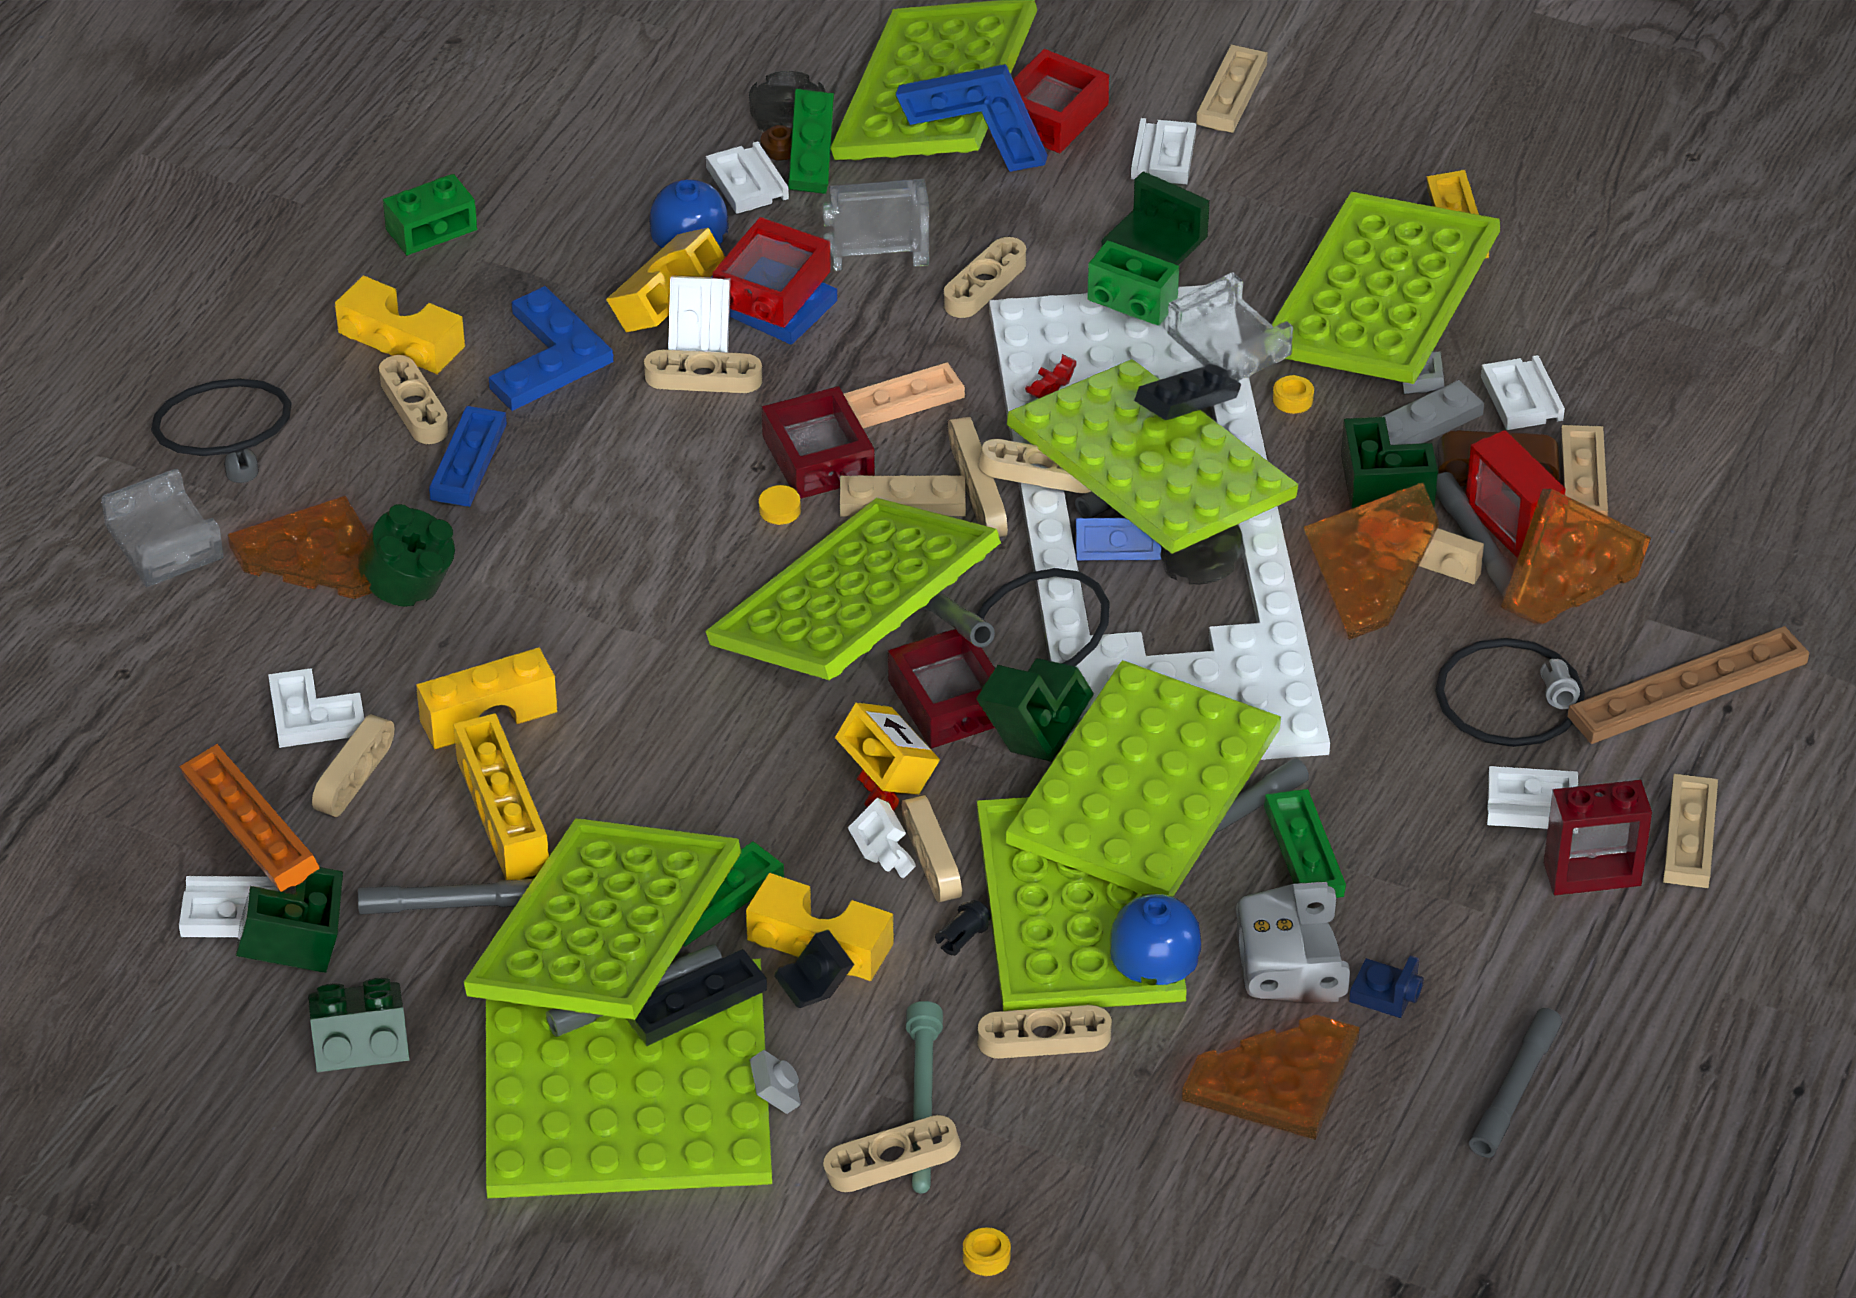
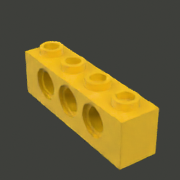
[453,713,549,880]

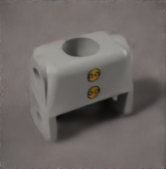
[1235,882,1350,1004]

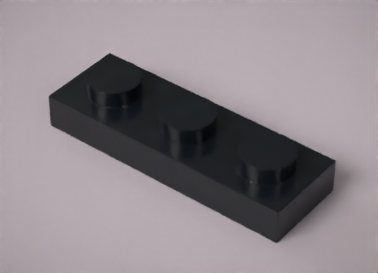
[1134,364,1241,420]
[625,949,767,1046]

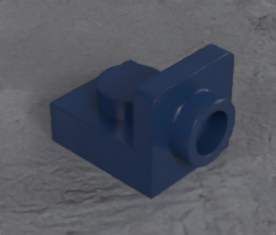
[1349,955,1424,1018]

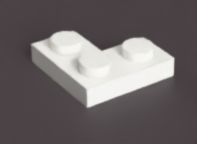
[268,668,364,748]

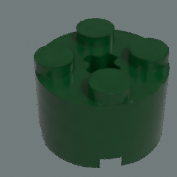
[358,504,455,607]

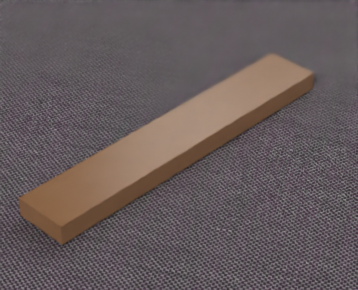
[1567,626,1809,744]

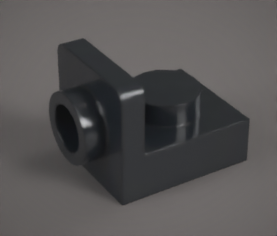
[774,929,854,1008]

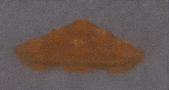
[1304,483,1439,640]
[1501,489,1651,624]
[228,496,372,599]
[1182,1015,1360,1140]

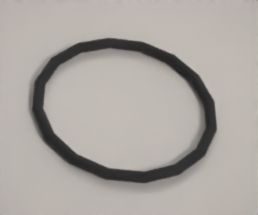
[151,378,292,456]
[977,568,1110,668]
[1435,638,1585,747]

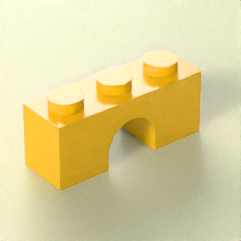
[606,228,726,333]
[335,275,465,374]
[416,647,557,750]
[746,873,894,981]

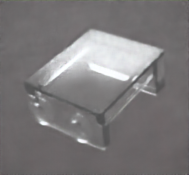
[822,179,929,271]
[1167,272,1293,381]
[101,469,224,587]

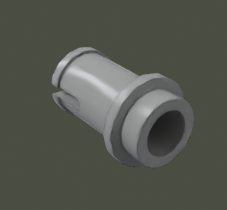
[1540,659,1580,709]

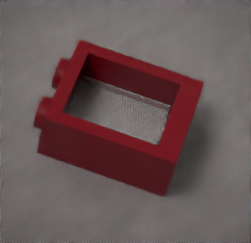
[762,386,875,499]
[888,629,995,749]
[1544,780,1652,896]

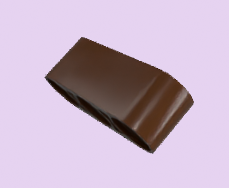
[1438,430,1559,488]

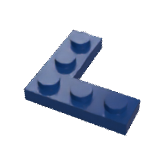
[896,64,1048,172]
[489,286,613,411]

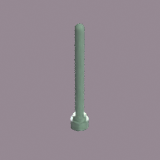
[906,1001,943,1194]

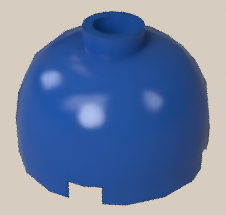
[649,179,729,248]
[1110,894,1201,985]

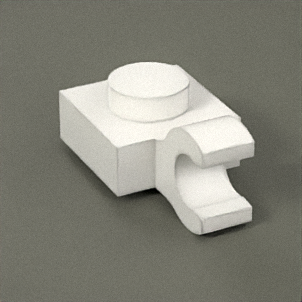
[848,798,916,878]

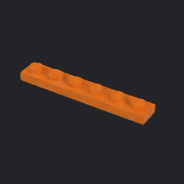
[179,744,320,892]

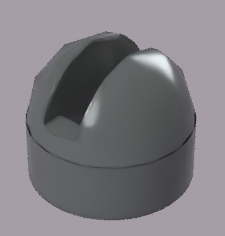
[224,448,259,483]

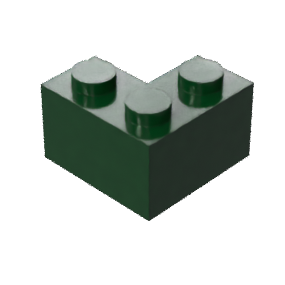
[1341,417,1438,512]
[976,658,1094,762]
[236,867,343,973]

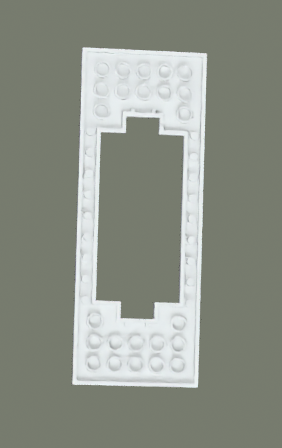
[989,284,1330,760]

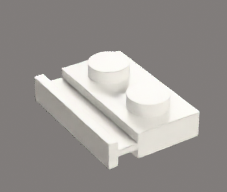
[1131,118,1196,184]
[706,141,789,214]
[668,276,731,353]
[1481,355,1565,430]
[1487,766,1578,831]
[179,876,278,937]

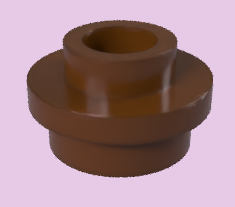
[760,125,792,161]

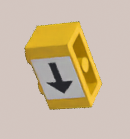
[835,702,940,795]

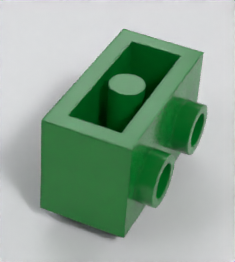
[383,173,477,256]
[1087,240,1179,326]

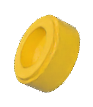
[1273,375,1314,414]
[759,485,801,525]
[963,1227,1011,1276]

